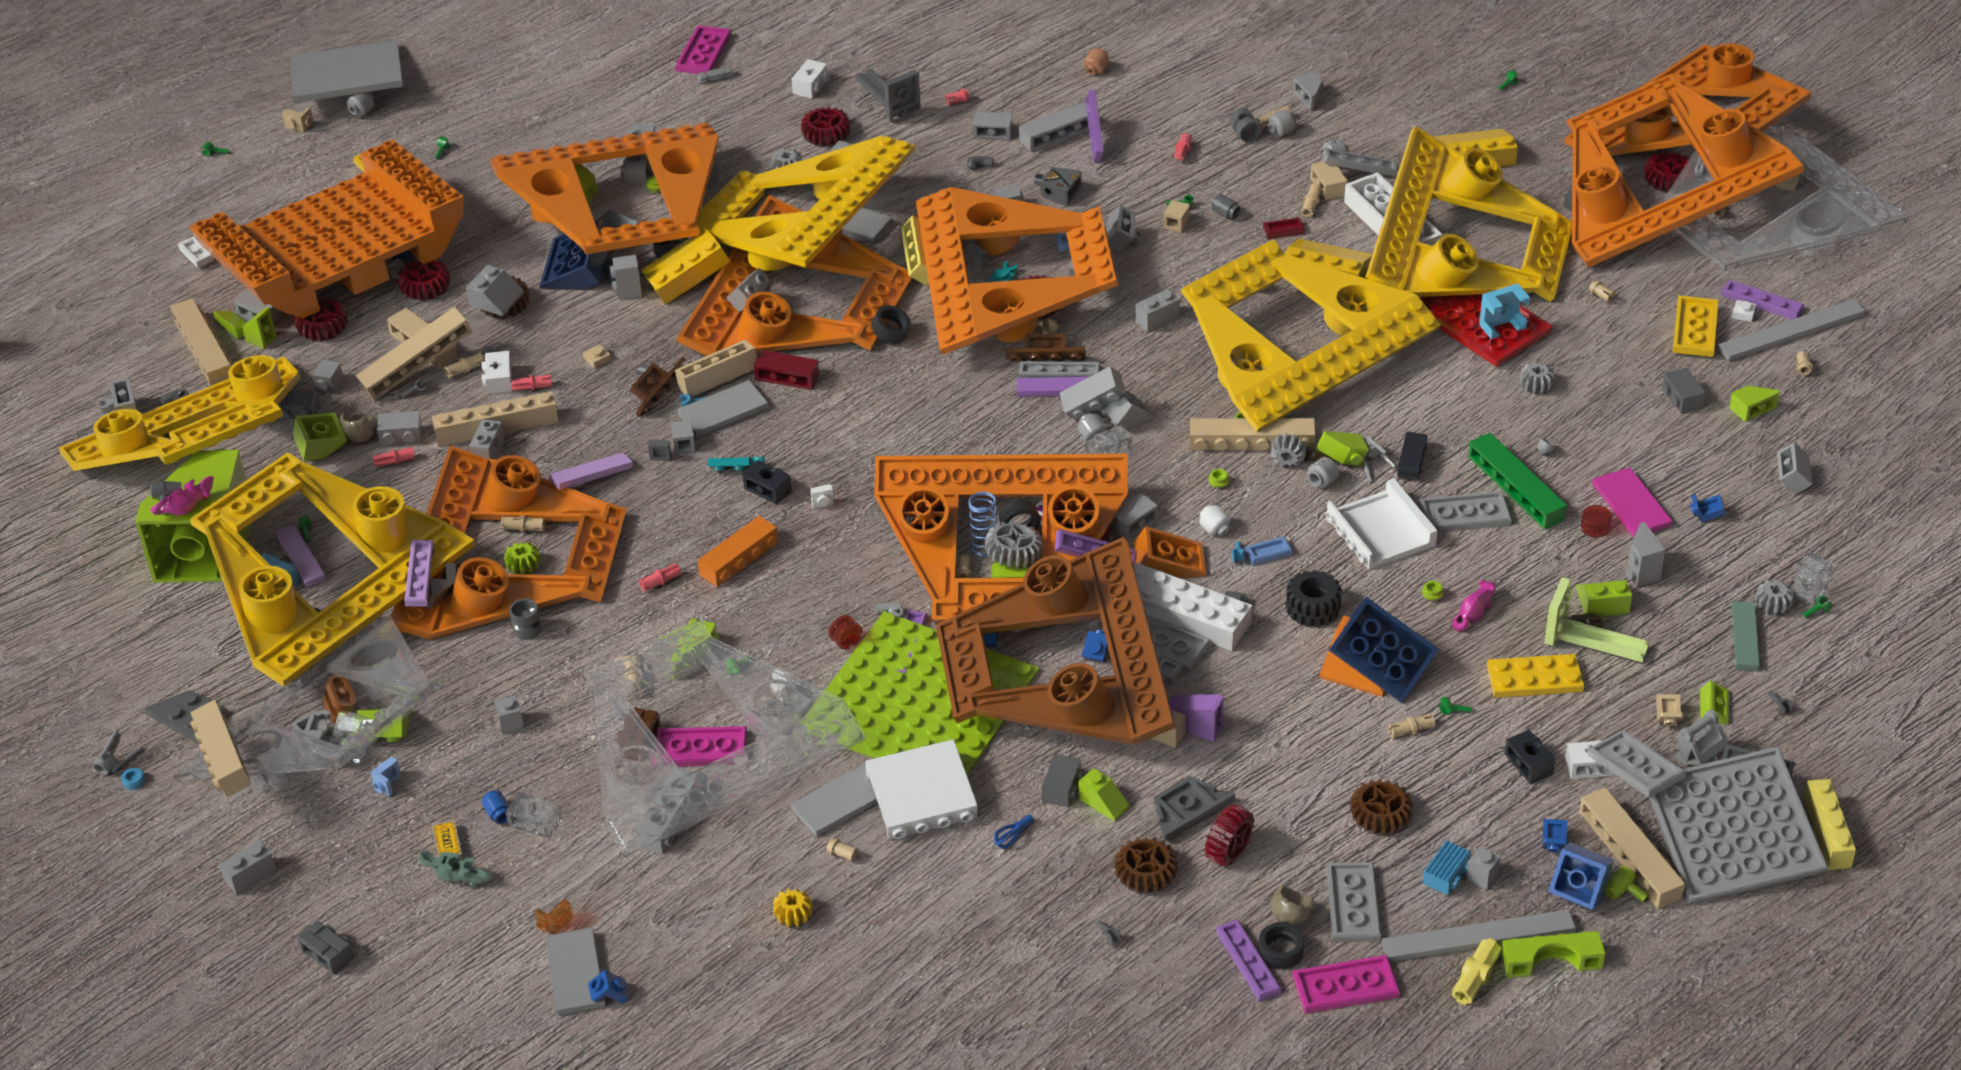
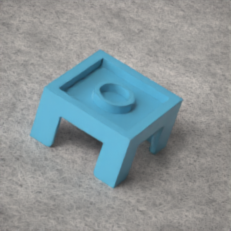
[1480,284,1530,339]

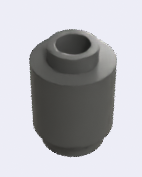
[1211,194,1241,220]

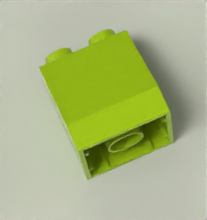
[135,449,252,583]

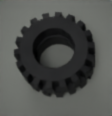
[1286,570,1342,627]

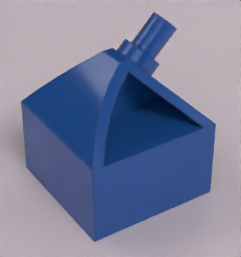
[1548,843,1614,910]

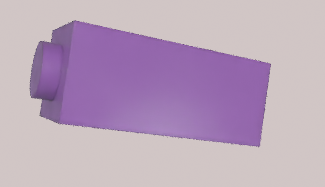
[1170,695,1224,742]

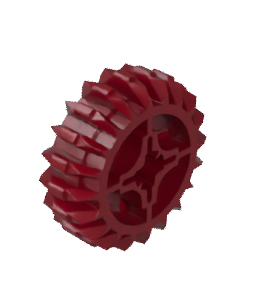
[801,106,850,147]
[1644,151,1696,193]
[397,259,450,301]
[294,297,348,341]
[1204,804,1255,867]

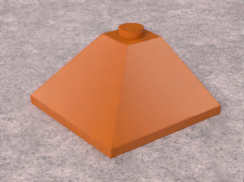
[1319,616,1385,697]

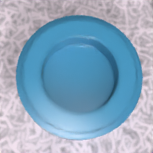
[121,768,146,790]

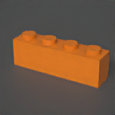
[698,516,778,587]

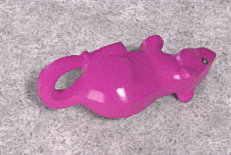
[150,476,214,516]
[1452,580,1497,632]

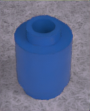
[481,790,512,825]

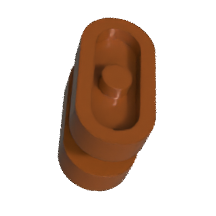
[322,675,356,725]

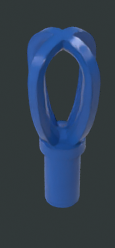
[993,814,1034,849]

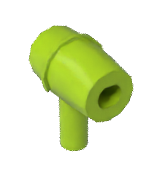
[1604,865,1648,902]

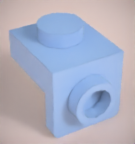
[371,756,401,797]

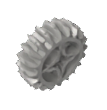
[985,521,1043,569]

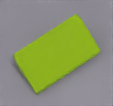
[213,311,247,339]
[1700,680,1729,724]

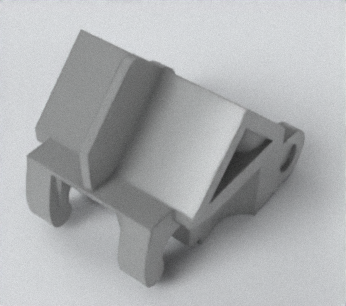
[291,710,335,772]
[1675,710,1729,766]

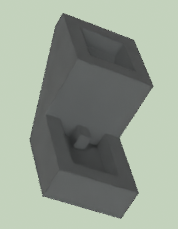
[426,563,456,609]

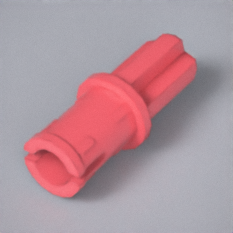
[1174,133,1193,161]
[511,374,552,391]
[373,447,415,467]
[638,563,681,592]

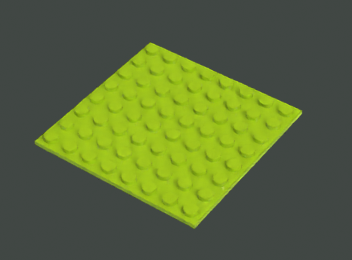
[798,611,1039,776]

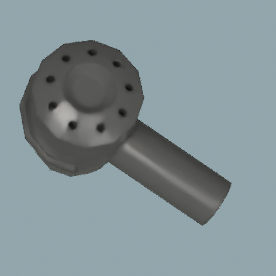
[150,480,182,515]

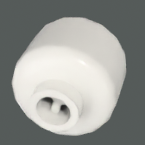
[1199,505,1231,536]

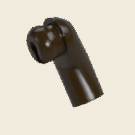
[1304,446,1331,461]
[1571,613,1604,628]

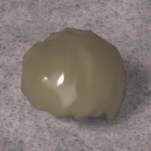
[340,413,377,443]
[1270,884,1314,926]

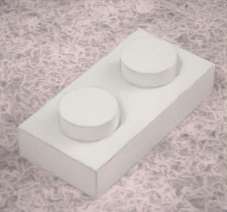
[178,236,214,268]

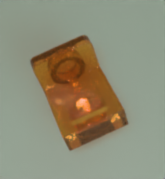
[534,899,573,935]

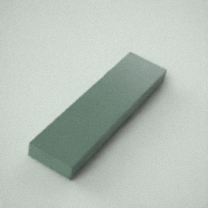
[1731,601,1759,671]

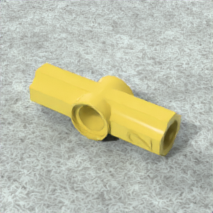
[1452,938,1502,1005]

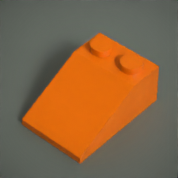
[1134,526,1206,578]

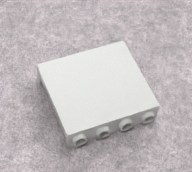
[1325,478,1437,570]
[865,740,977,840]

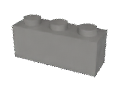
[1060,366,1126,420]

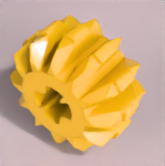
[773,887,813,928]

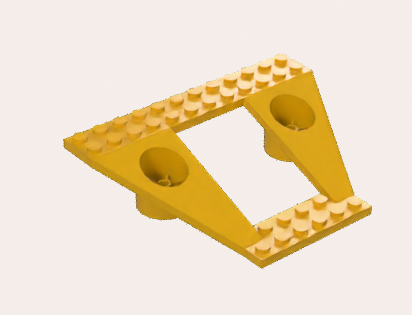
[1366,125,1572,302]
[696,136,915,271]
[1181,239,1441,432]
[59,355,300,471]
[190,452,475,687]

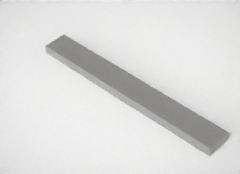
[1717,299,1865,361]
[1382,909,1576,962]

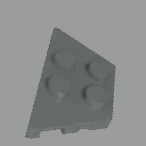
[145,690,224,744]
[1154,776,1235,841]

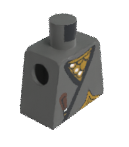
[1034,167,1082,206]

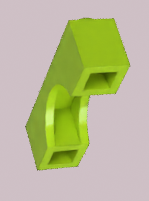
[1501,931,1605,978]

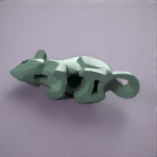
[418,851,493,889]

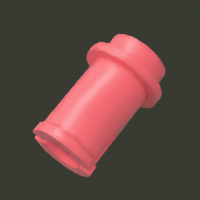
[945,88,970,106]

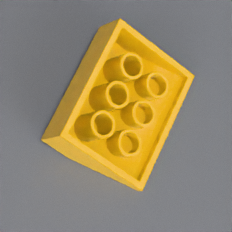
[1433,129,1518,167]
[641,228,730,305]
[1285,238,1373,278]

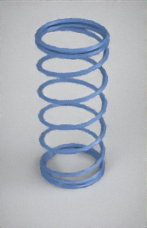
[969,492,997,556]

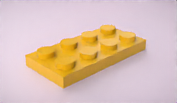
[1672,295,1718,357]
[1487,654,1584,698]

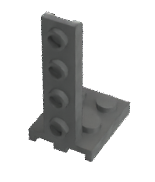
[855,69,921,121]

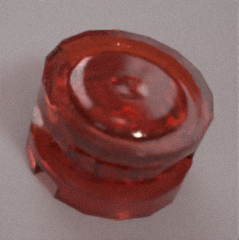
[1580,505,1612,538]
[828,615,863,650]

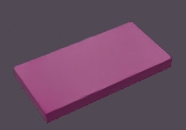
[675,25,732,74]
[1592,468,1672,538]
[654,726,747,767]
[1292,955,1400,1014]

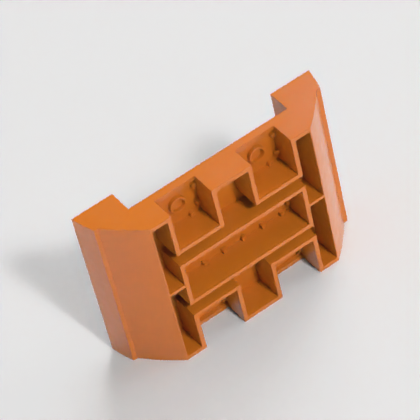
[189,140,464,318]

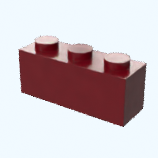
[754,350,820,390]

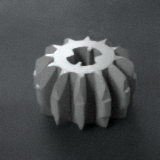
[771,148,802,169]
[1520,361,1555,394]
[1271,433,1306,468]
[1756,578,1794,615]

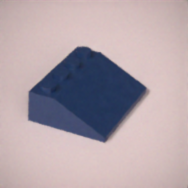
[539,218,608,289]
[1328,597,1439,703]

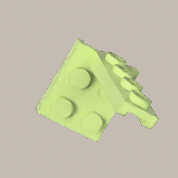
[1544,577,1649,662]

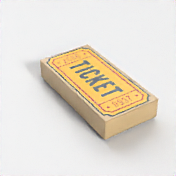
[432,820,463,860]

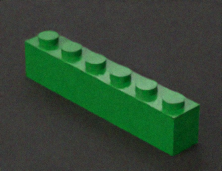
[1468,432,1567,530]

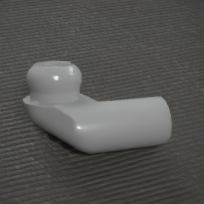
[876,602,906,618]

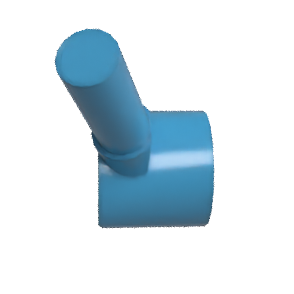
[679,394,706,407]
[1231,541,1245,563]

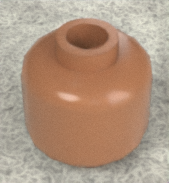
[1083,48,1110,75]

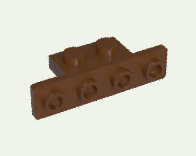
[1005,334,1086,362]
[629,357,686,417]

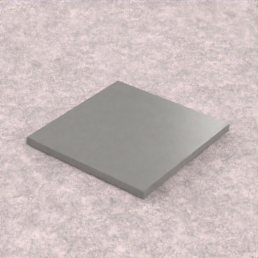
[290,40,403,103]
[1649,746,1828,905]

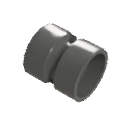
[1229,108,1262,142]
[509,599,541,640]

